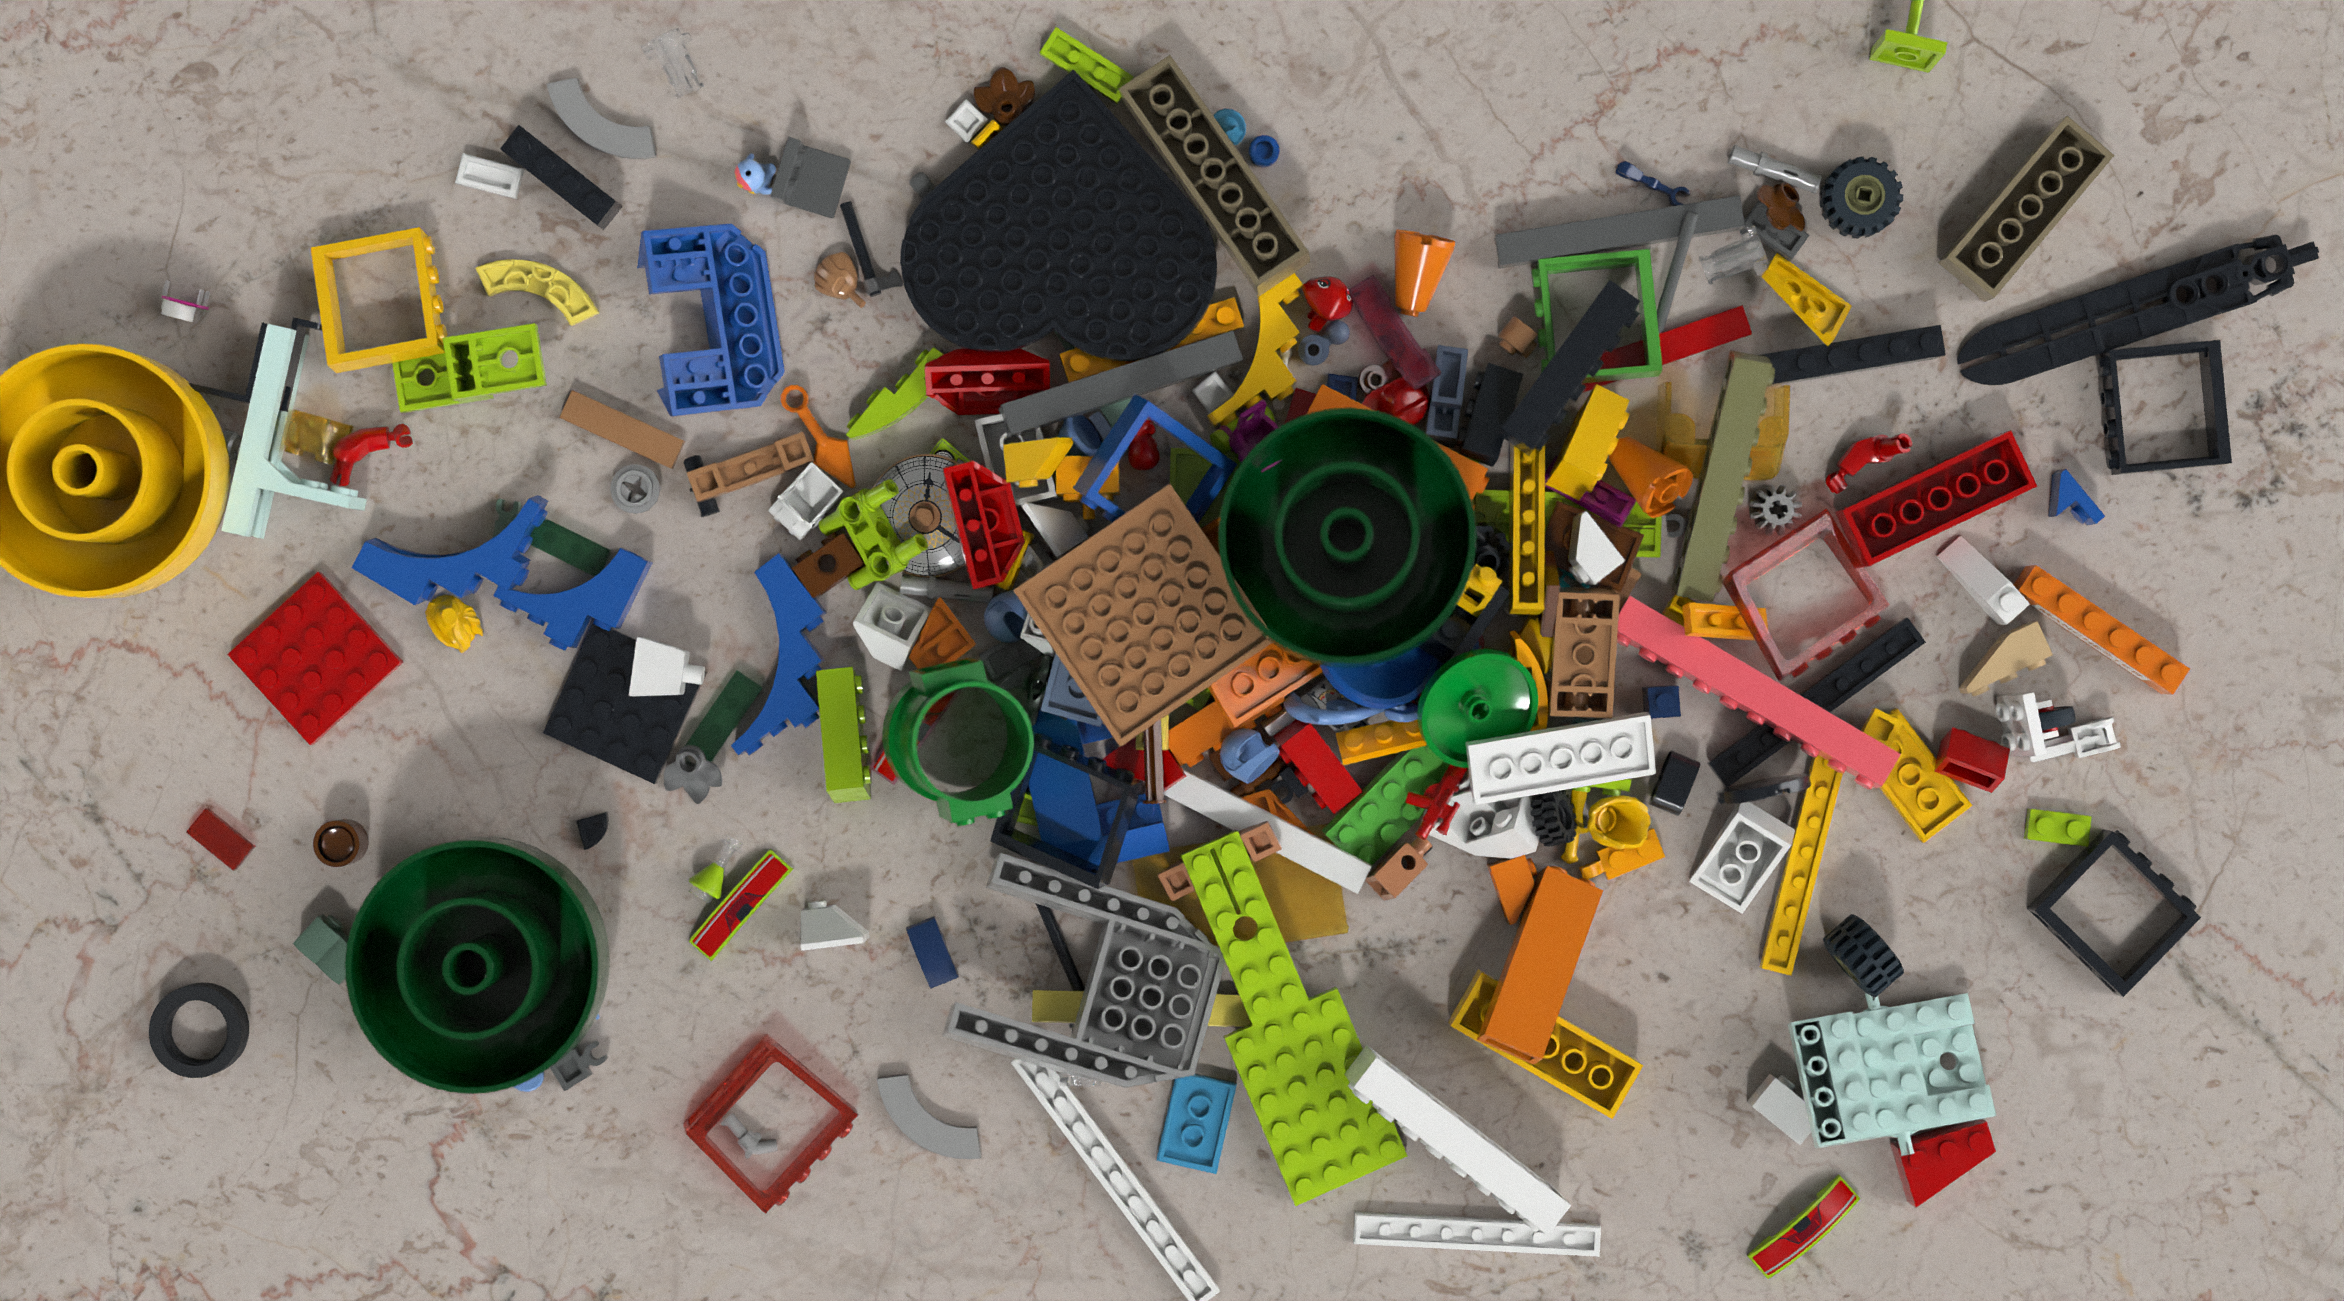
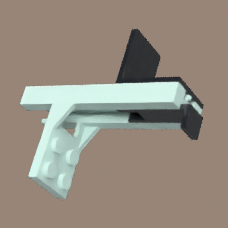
[188,317,367,539]

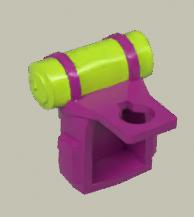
[1210,400,1282,472]

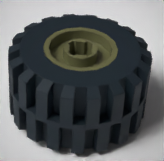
[1819,156,1904,239]
[1823,914,1904,997]

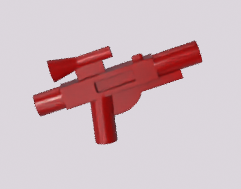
[1406,765,1468,840]

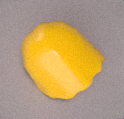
[1587,795,1651,849]

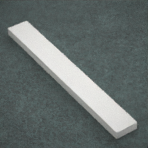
[1143,768,1373,894]
[1353,1211,1601,1257]

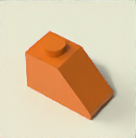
[1487,855,1537,925]

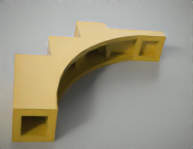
[1207,273,1303,427]

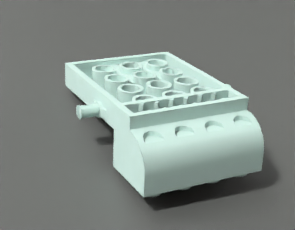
[1788,993,1996,1156]

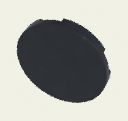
[1716,773,1811,805]

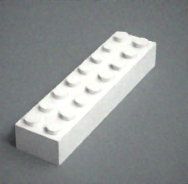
[1344,1045,1571,1235]

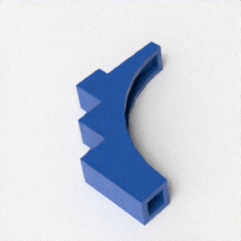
[351,495,549,605]
[731,553,827,756]

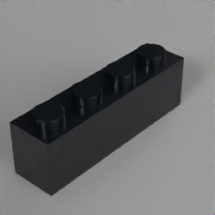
[500,125,623,230]

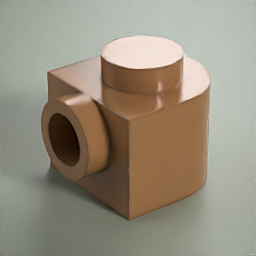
[1498,316,1538,359]

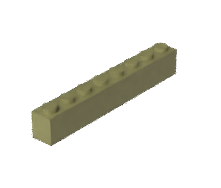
[1672,350,1775,602]

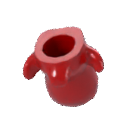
[1128,420,1160,471]

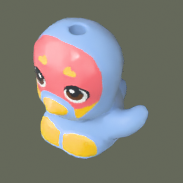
[734,153,776,195]

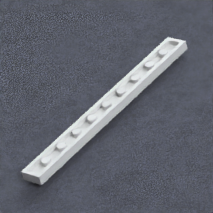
[1011,1058,1220,1301]

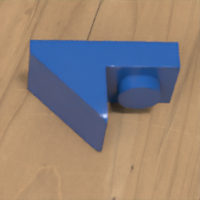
[2048,469,2105,525]

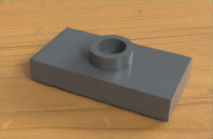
[1742,200,1810,261]

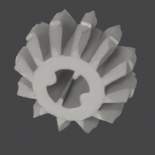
[1749,484,1802,536]

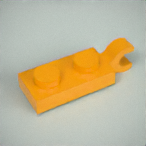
[1579,828,1665,880]

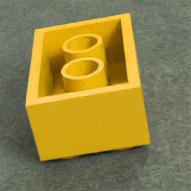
[1546,384,1630,500]

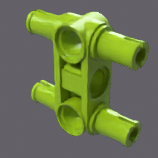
[818,479,928,590]

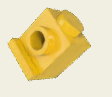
[1457,564,1502,618]

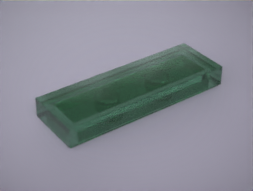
[530,518,612,576]
[685,670,763,762]

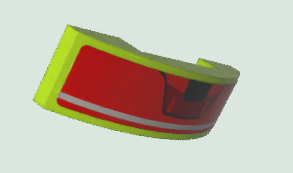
[689,849,793,961]
[1747,1175,1860,1279]

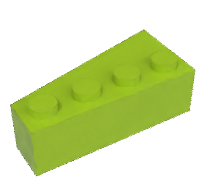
[816,667,872,803]

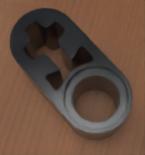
[1649,750,1700,816]

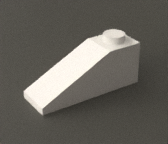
[1937,536,2030,625]

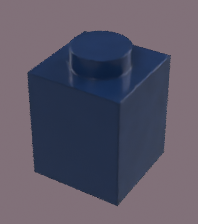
[1642,685,1681,719]

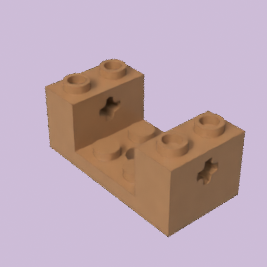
[1545,587,1620,718]

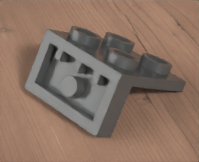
[770,137,851,219]

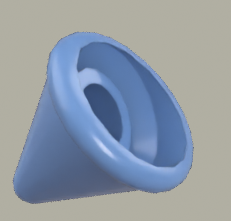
[1057,415,1102,456]

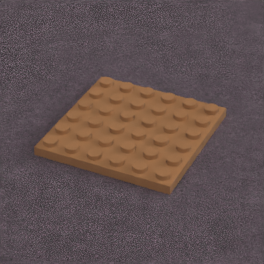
[1013,484,1271,747]

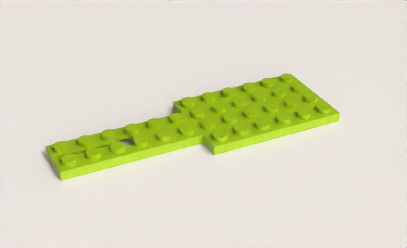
[1180,830,1408,1206]

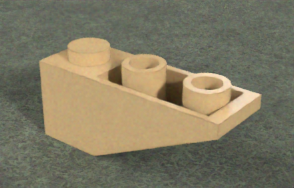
[1959,621,2053,697]

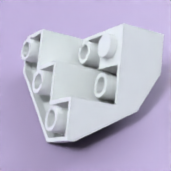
[1421,770,1540,859]

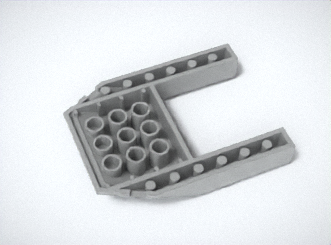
[942,853,1225,1088]

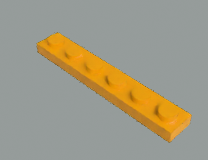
[1059,297,1244,383]

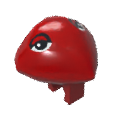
[1302,276,1353,332]

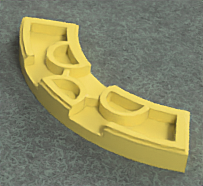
[475,259,599,326]

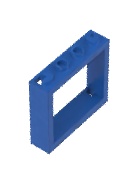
[1073,394,1237,524]

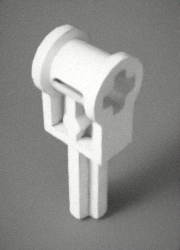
[2028,717,2121,763]

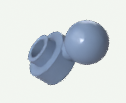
[1298,320,1350,365]

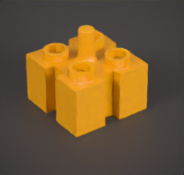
[1056,455,1120,520]

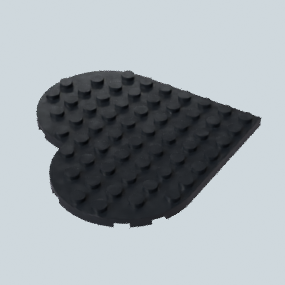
[900,69,1217,361]

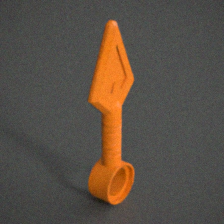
[781,385,856,488]

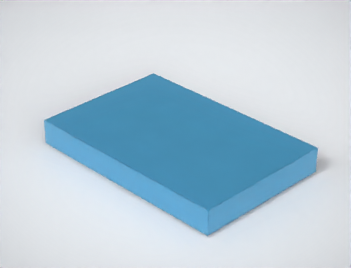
[1156,1073,1237,1174]

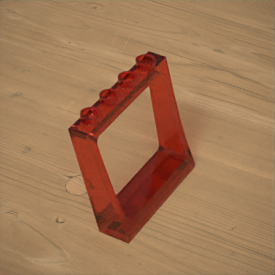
[1722,508,1890,681]
[683,1034,858,1214]

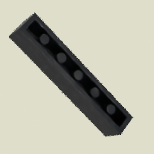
[1498,280,1640,456]
[1759,325,1946,387]

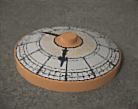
[874,454,965,577]

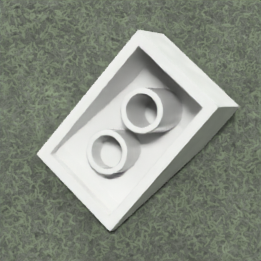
[1689,802,1795,914]

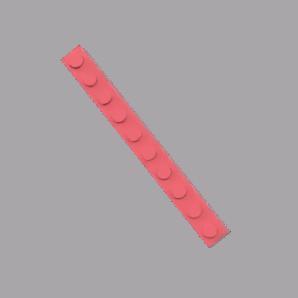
[1617,596,1901,790]

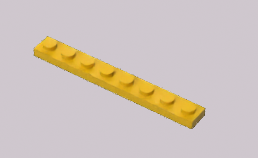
[1759,755,1843,976]

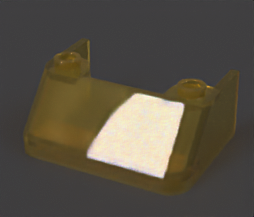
[1656,382,1790,481]

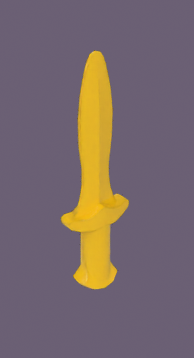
[1560,790,1589,864]

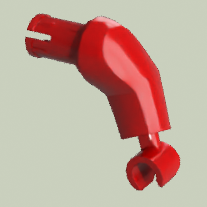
[329,424,413,486]
[1825,433,1912,494]

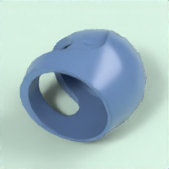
[984,589,1028,643]
[1220,728,1280,784]

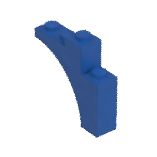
[493,548,653,651]

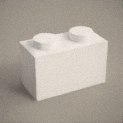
[1747,1074,1811,1145]

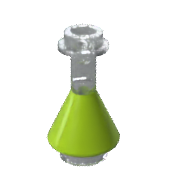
[689,835,743,904]

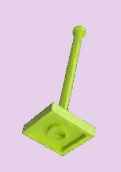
[1869,0,1948,73]

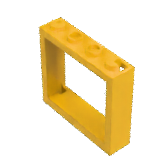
[311,227,448,373]

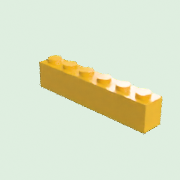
[1509,443,1545,615]

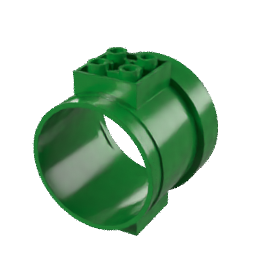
[882,658,1034,826]

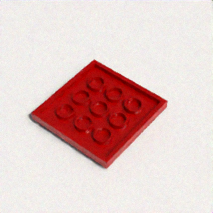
[227,572,404,745]

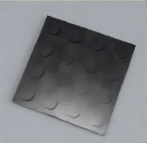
[543,621,707,784]

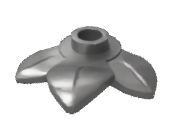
[664,745,722,804]

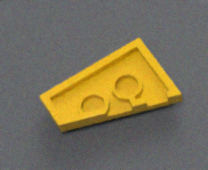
[1761,253,1852,346]

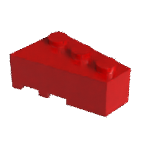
[1273,719,1363,814]
[1890,1119,1996,1208]

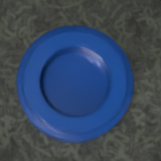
[1249,135,1280,168]

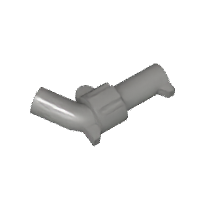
[720,1113,778,1159]

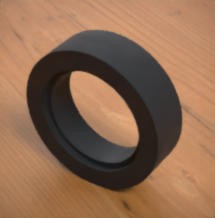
[149,983,249,1078]

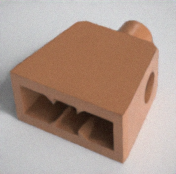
[1365,837,1433,901]

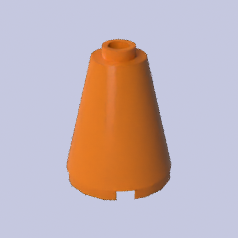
[1394,229,1456,317]
[1609,437,1693,518]

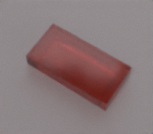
[186,808,256,871]

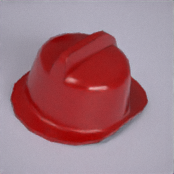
[1361,376,1430,425]

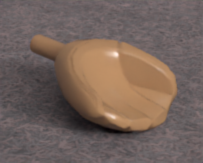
[814,252,866,308]

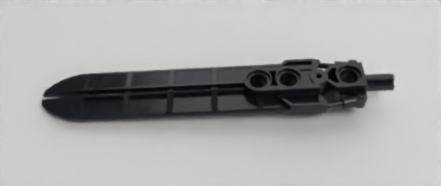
[1957,235,2319,385]

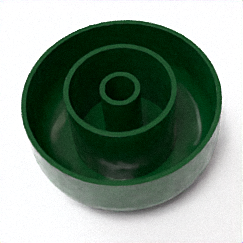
[1218,408,1476,668]
[345,837,610,1094]

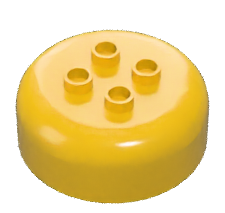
[0,344,231,599]

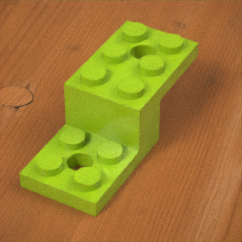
[392,323,547,413]

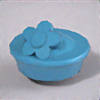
[1213,108,1246,145]

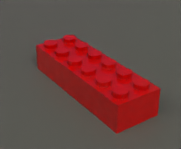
[1835,430,2038,567]

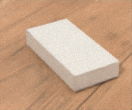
[455,153,524,199]

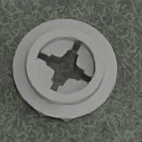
[610,464,661,514]

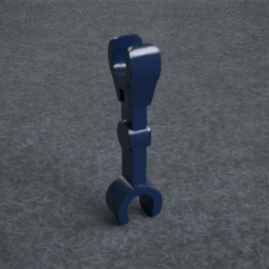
[1616,161,1690,206]

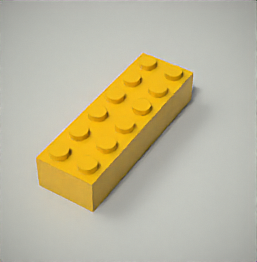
[1448,969,1643,1119]

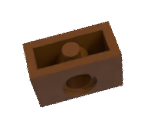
[792,532,865,599]

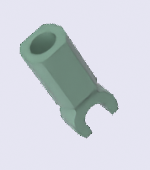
[493,499,521,538]

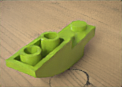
[846,347,943,441]

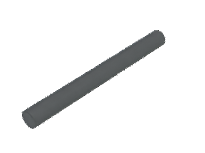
[1656,211,1699,333]

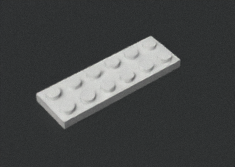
[1466,712,1656,805]

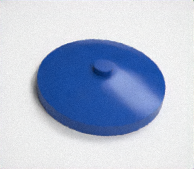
[1320,647,1438,709]

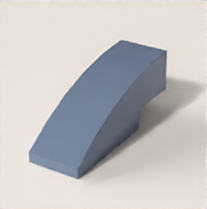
[1425,345,1468,448]

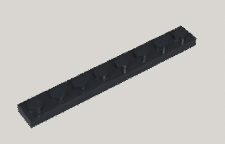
[1707,617,1926,788]

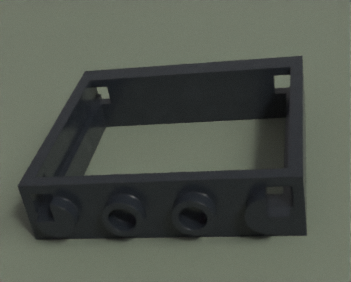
[2097,340,2232,475]
[990,733,1143,889]
[2027,829,2201,997]

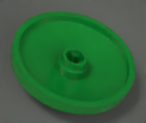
[1417,649,1538,768]

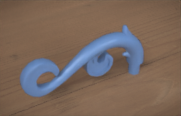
[1284,692,1418,725]

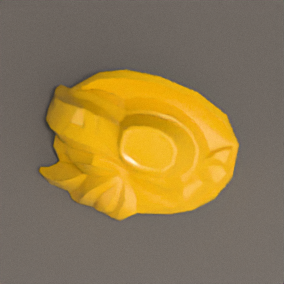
[425,595,483,653]

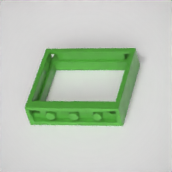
[1531,249,1663,383]

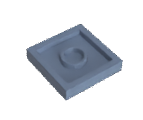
[1041,653,1103,727]

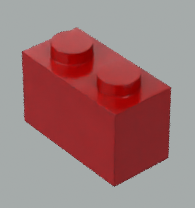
[1934,727,2010,793]

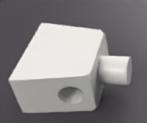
[629,637,705,696]

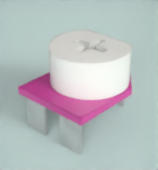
[161,280,210,322]

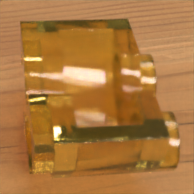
[284,409,354,465]

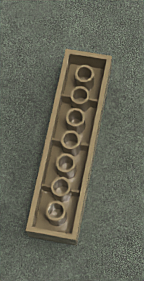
[1119,55,1310,296]

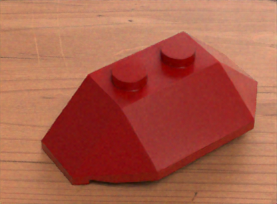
[925,348,1050,415]
[943,460,1025,589]

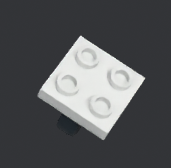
[1995,692,2076,756]

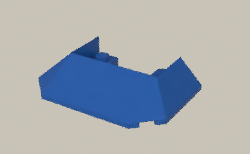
[637,224,785,417]
[1029,708,1170,866]

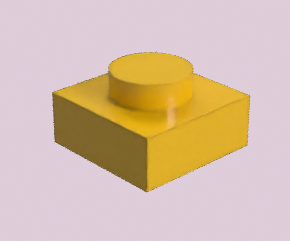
[1861,708,1903,747]

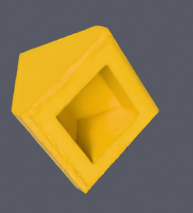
[970,119,1003,150]

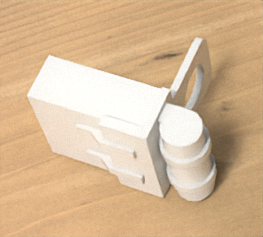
[768,462,845,540]

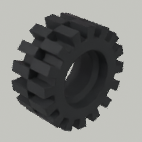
[1530,790,1577,847]

